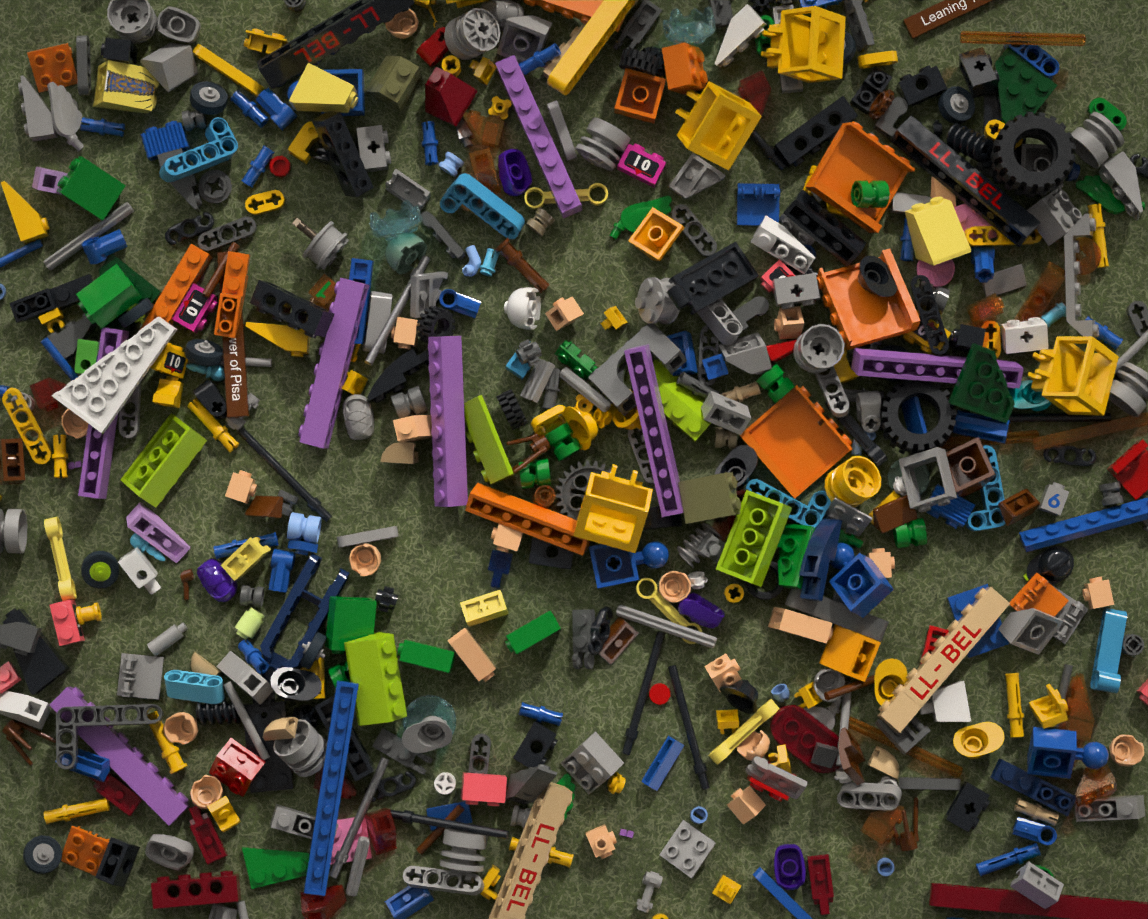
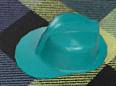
[1008,380,1051,411]

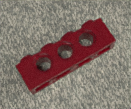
[151,870,241,909]

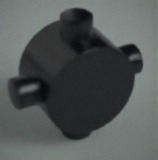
[932,120,942,138]

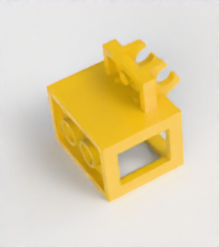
[761,6,846,83]
[675,81,762,170]
[1027,336,1119,416]
[574,464,653,553]

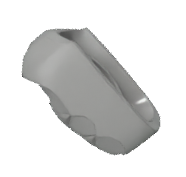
[481,0,524,31]
[156,6,201,43]
[343,394,374,440]
[145,834,194,871]

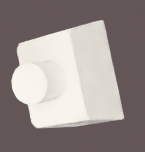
[118,547,161,595]
[920,681,971,722]

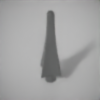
[456,117,473,148]

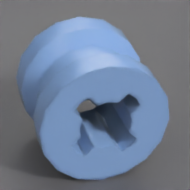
[438,152,465,177]

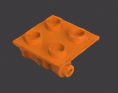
[27,43,77,93]
[1009,573,1069,617]
[61,826,110,876]

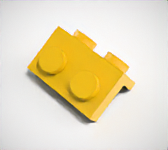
[1029,684,1069,729]

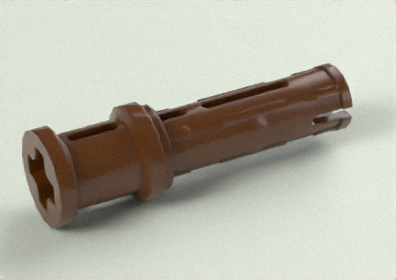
[494,237,550,294]

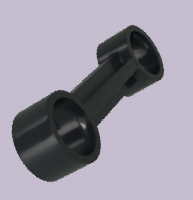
[824,398,888,467]

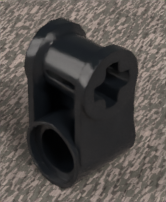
[193,378,227,419]

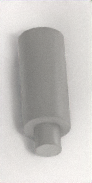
[147,622,188,656]

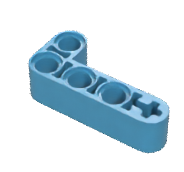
[159,117,238,182]
[440,173,525,239]
[965,445,1005,531]
[745,479,831,528]
[1090,608,1127,694]

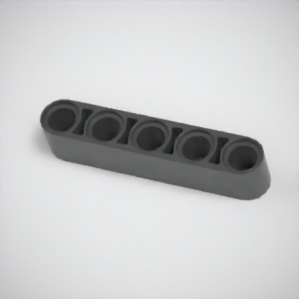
[785,588,889,642]

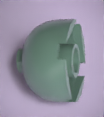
[385,232,427,274]

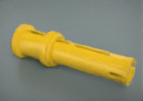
[148,711,188,775]

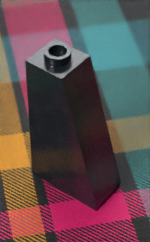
[2,608,70,695]

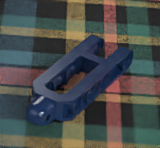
[260,553,350,683]

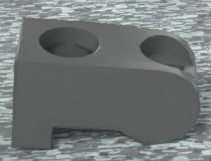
[873,97,908,139]
[732,296,769,332]

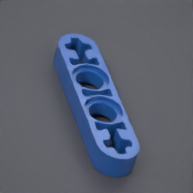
[752,867,812,919]

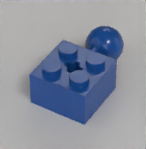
[287,69,365,116]
[589,541,669,589]
[829,543,894,618]
[1027,727,1109,778]

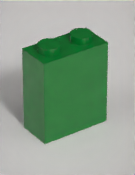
[57,156,126,220]
[76,264,142,329]
[325,596,377,654]
[505,610,561,654]
[397,639,456,673]

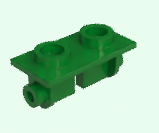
[555,340,598,381]

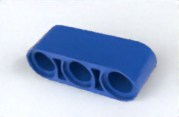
[1004,32,1059,80]

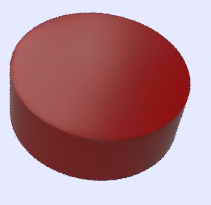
[269,156,291,178]
[649,683,670,705]

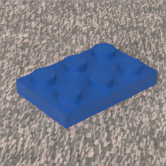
[947,584,1009,658]

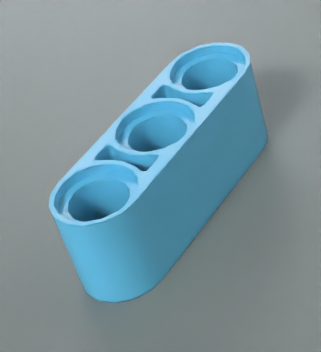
[164,670,225,704]

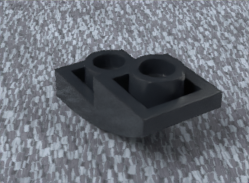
[850,66,892,115]
[643,506,682,530]

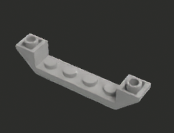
[1064,214,1099,339]

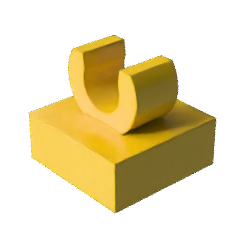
[469,57,496,85]
[600,306,628,330]
[38,308,65,333]
[342,370,368,395]
[794,682,823,709]
[716,709,739,734]
[768,745,792,774]
[712,875,741,904]

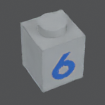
[1037,482,1069,516]

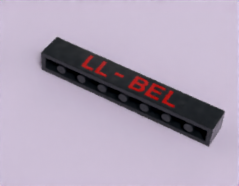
[257,0,415,89]
[890,116,1041,248]

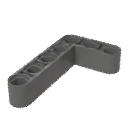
[56,704,164,770]

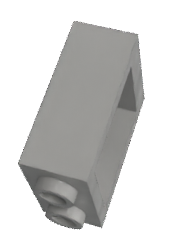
[899,447,957,512]

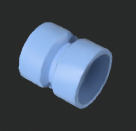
[287,512,322,544]

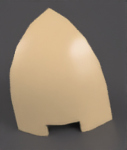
[380,442,419,464]
[191,652,221,676]
[263,717,298,741]
[868,746,900,779]

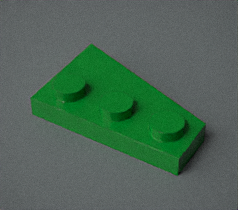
[777,524,816,589]
[242,847,310,889]

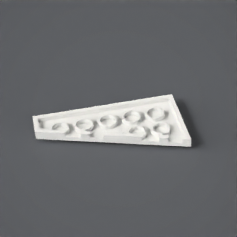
[52,317,177,433]

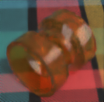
[532,485,555,509]

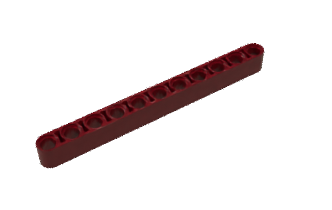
[929,883,1148,919]

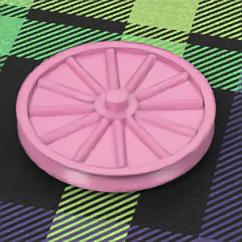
[917,259,955,288]

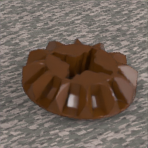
[869,89,895,119]

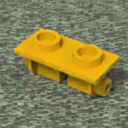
[244,29,288,54]

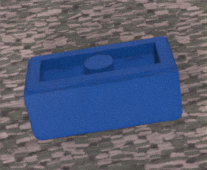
[667,331,698,376]
[901,396,927,434]
[426,801,473,830]
[385,878,434,919]

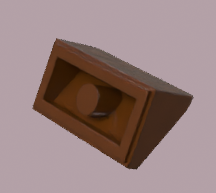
[998,488,1040,526]
[873,495,917,533]
[245,496,283,518]
[598,617,639,664]

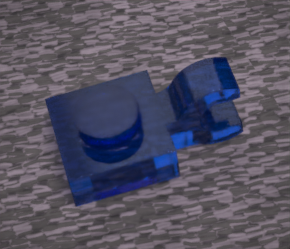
[488,549,513,588]

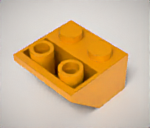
[819,624,881,682]

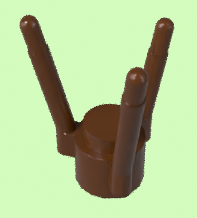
[506,433,551,474]
[2,719,56,766]
[885,797,919,851]

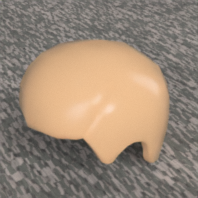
[385,9,419,39]
[61,409,88,439]
[349,543,381,577]
[659,571,691,603]
[163,712,198,745]
[737,730,770,761]
[1109,735,1144,767]
[190,775,223,809]

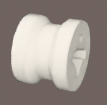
[434,772,456,794]

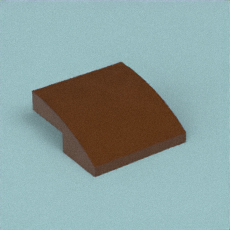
[839,727,866,786]

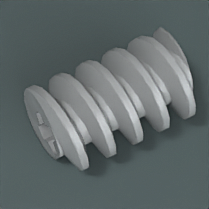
[677,522,723,569]

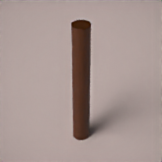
[202,242,240,299]
[824,675,875,700]
[416,804,465,855]

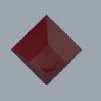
[425,67,478,127]

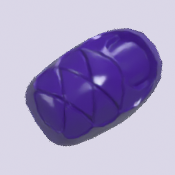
[498,149,532,196]
[197,558,238,602]
[678,592,725,628]
[774,844,806,890]

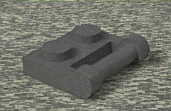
[875,716,931,755]

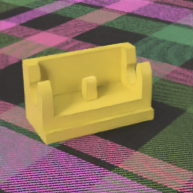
[221,537,271,581]
[460,590,509,627]

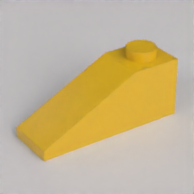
[1,181,50,244]
[245,322,310,357]

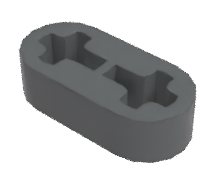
[1126,301,1148,338]

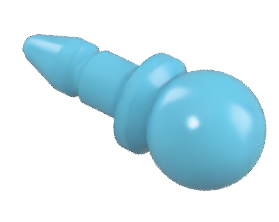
[186,363,225,382]
[130,533,166,561]

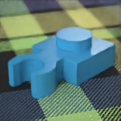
[505,341,532,380]

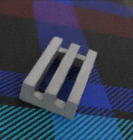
[520,358,555,403]

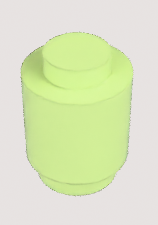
[235,607,265,639]

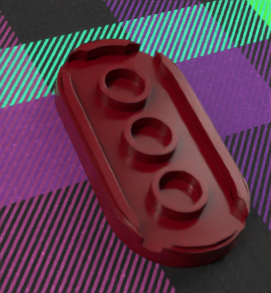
[770,705,841,774]

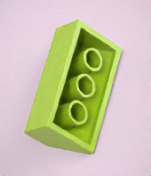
[631,360,711,443]
[464,395,515,485]
[120,413,207,508]
[716,490,792,587]
[344,632,407,726]

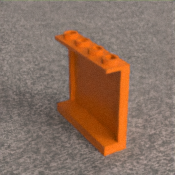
[805,121,915,233]
[817,249,920,350]
[740,385,852,499]

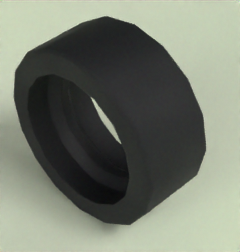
[745,561,784,600]

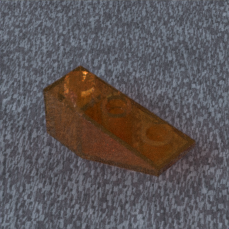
[1014,261,1065,322]
[1059,673,1095,742]

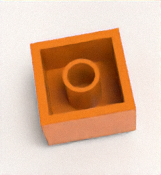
[662,42,708,95]
[614,68,666,124]

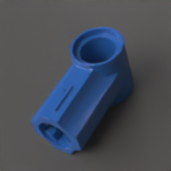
[256,88,298,131]
[82,229,127,264]
[971,246,995,283]
[439,289,481,319]
[268,549,295,593]
[1012,816,1057,845]

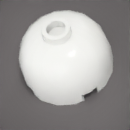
[504,287,541,330]

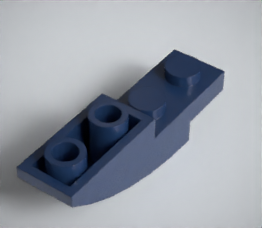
[799,519,842,601]
[990,758,1077,816]

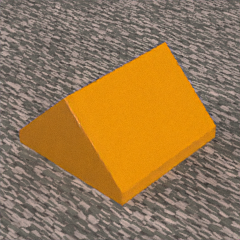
[628,207,685,261]

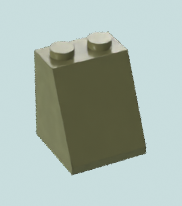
[365,56,422,113]
[678,472,741,524]

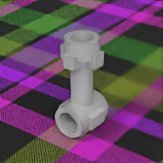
[225,393,260,431]
[636,871,663,913]

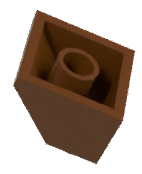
[946,437,996,498]

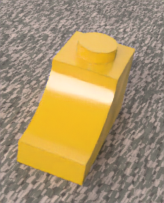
[152,376,184,408]

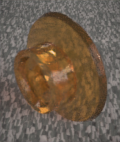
[1064,237,1101,275]

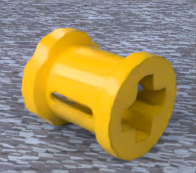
[442,55,461,77]
[724,584,744,603]
[76,602,102,625]

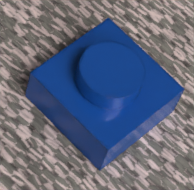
[702,353,728,381]
[288,540,318,556]

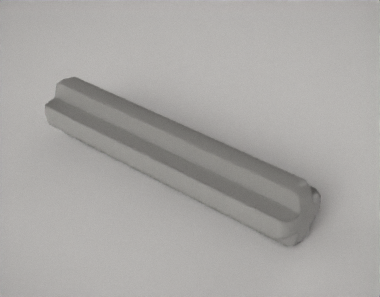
[560,367,611,412]
[346,836,370,896]

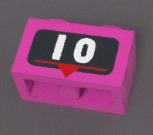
[617,143,666,188]
[172,283,218,334]

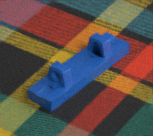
[349,258,374,345]

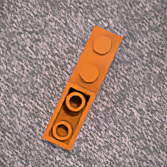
[214,251,250,338]

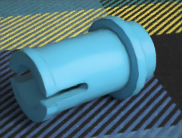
[479,248,500,277]
[1041,302,1066,327]

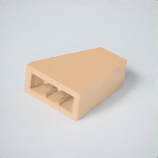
[393,415,432,443]
[768,607,833,644]
[447,628,496,682]

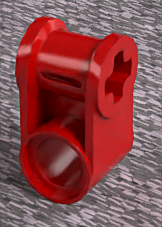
[416,27,449,67]

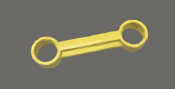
[524,183,608,210]
[44,517,77,601]
[636,578,702,644]
[708,699,779,765]

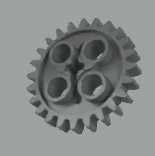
[555,460,618,520]

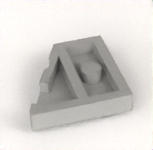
[668,153,726,200]
[410,271,448,318]

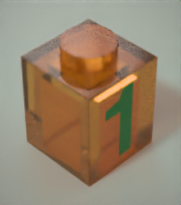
[308,274,336,308]

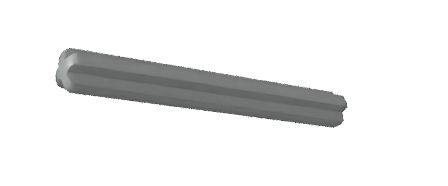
[44,202,134,270]
[616,605,717,648]

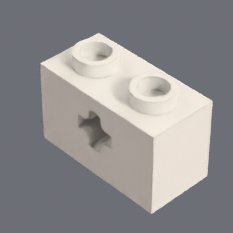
[1001,317,1048,354]

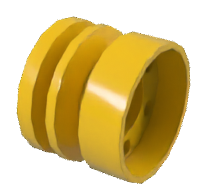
[825,456,881,508]

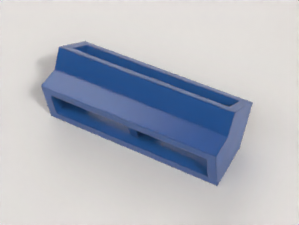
[953,410,1010,443]
[641,736,684,791]
[55,744,110,782]

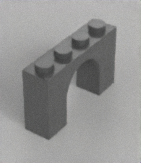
[588,324,687,416]

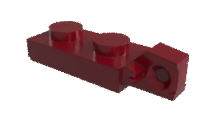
[89,773,143,816]
[189,805,228,865]
[807,854,834,915]

